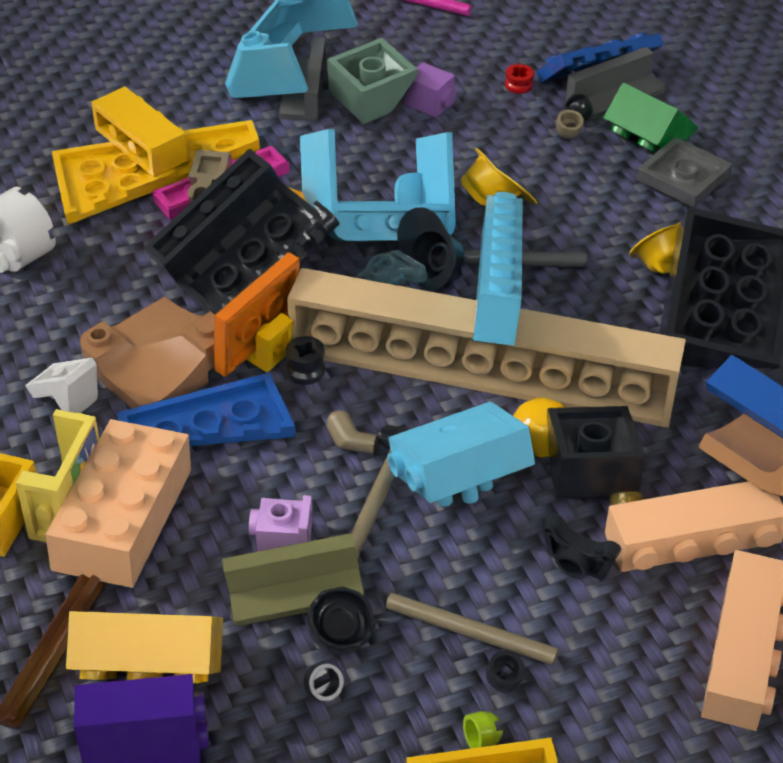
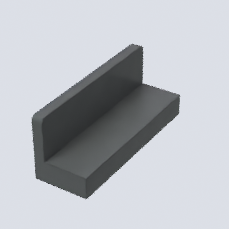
[279,37,326,121]
[565,47,665,121]

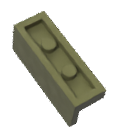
[222,533,365,626]

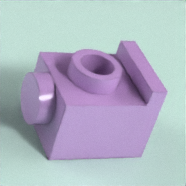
[249,495,313,552]

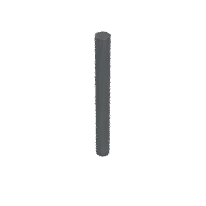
[463,250,587,267]

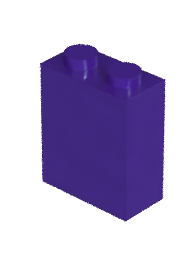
[74,674,209,763]

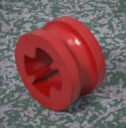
[505,64,534,94]

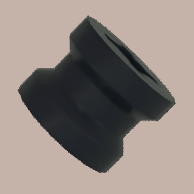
[286,336,325,385]

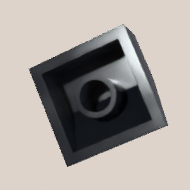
[547,406,645,498]

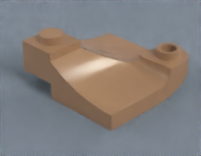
[80,296,215,408]
[698,414,783,496]

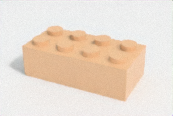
[45,419,191,588]

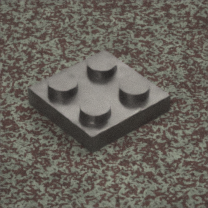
[636,137,733,207]

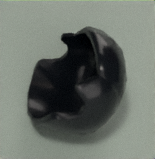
[307,586,375,655]

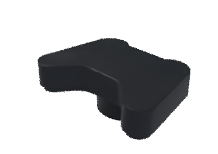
[542,513,622,579]

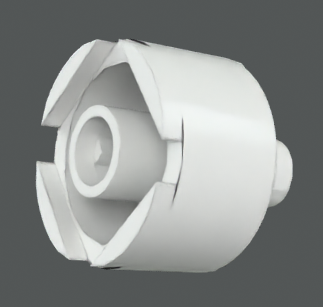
[0,187,56,273]

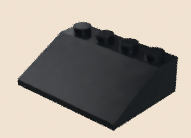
[659,207,783,369]

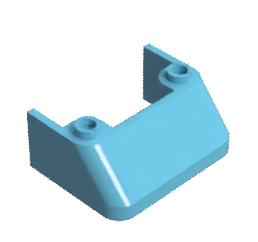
[225,0,358,98]
[300,129,456,242]

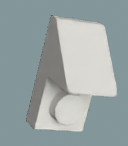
[25,357,98,413]

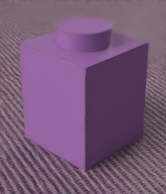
[404,62,456,117]

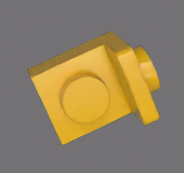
[246,313,293,373]

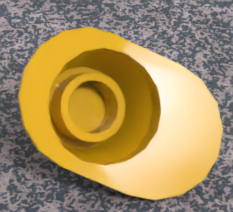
[461,148,538,206]
[629,222,681,274]

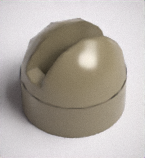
[556,110,584,139]

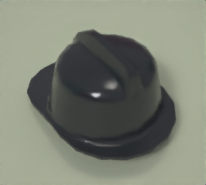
[397,207,464,290]

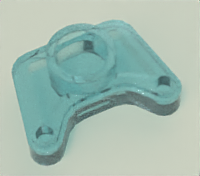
[356,250,428,286]

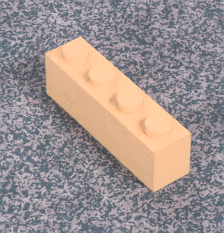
[605,481,783,572]
[701,550,783,731]

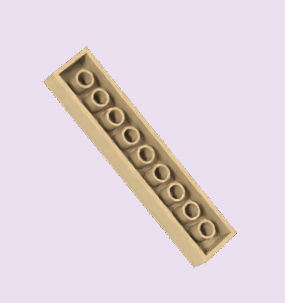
[287,268,686,428]

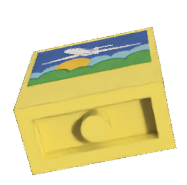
[16,409,99,542]

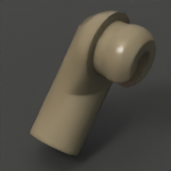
[327,410,378,455]

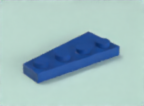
[537,32,664,83]
[117,372,296,446]

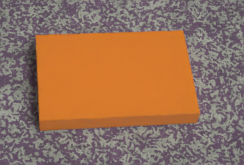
[214,252,300,377]

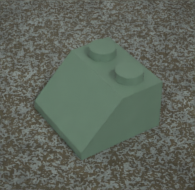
[327,38,418,124]

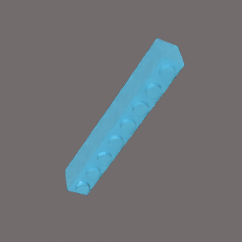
[473,192,523,346]

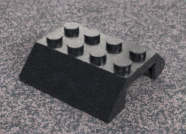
[143,148,340,314]

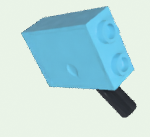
[378,401,535,507]

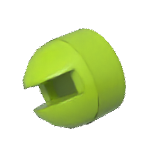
[463,711,503,749]

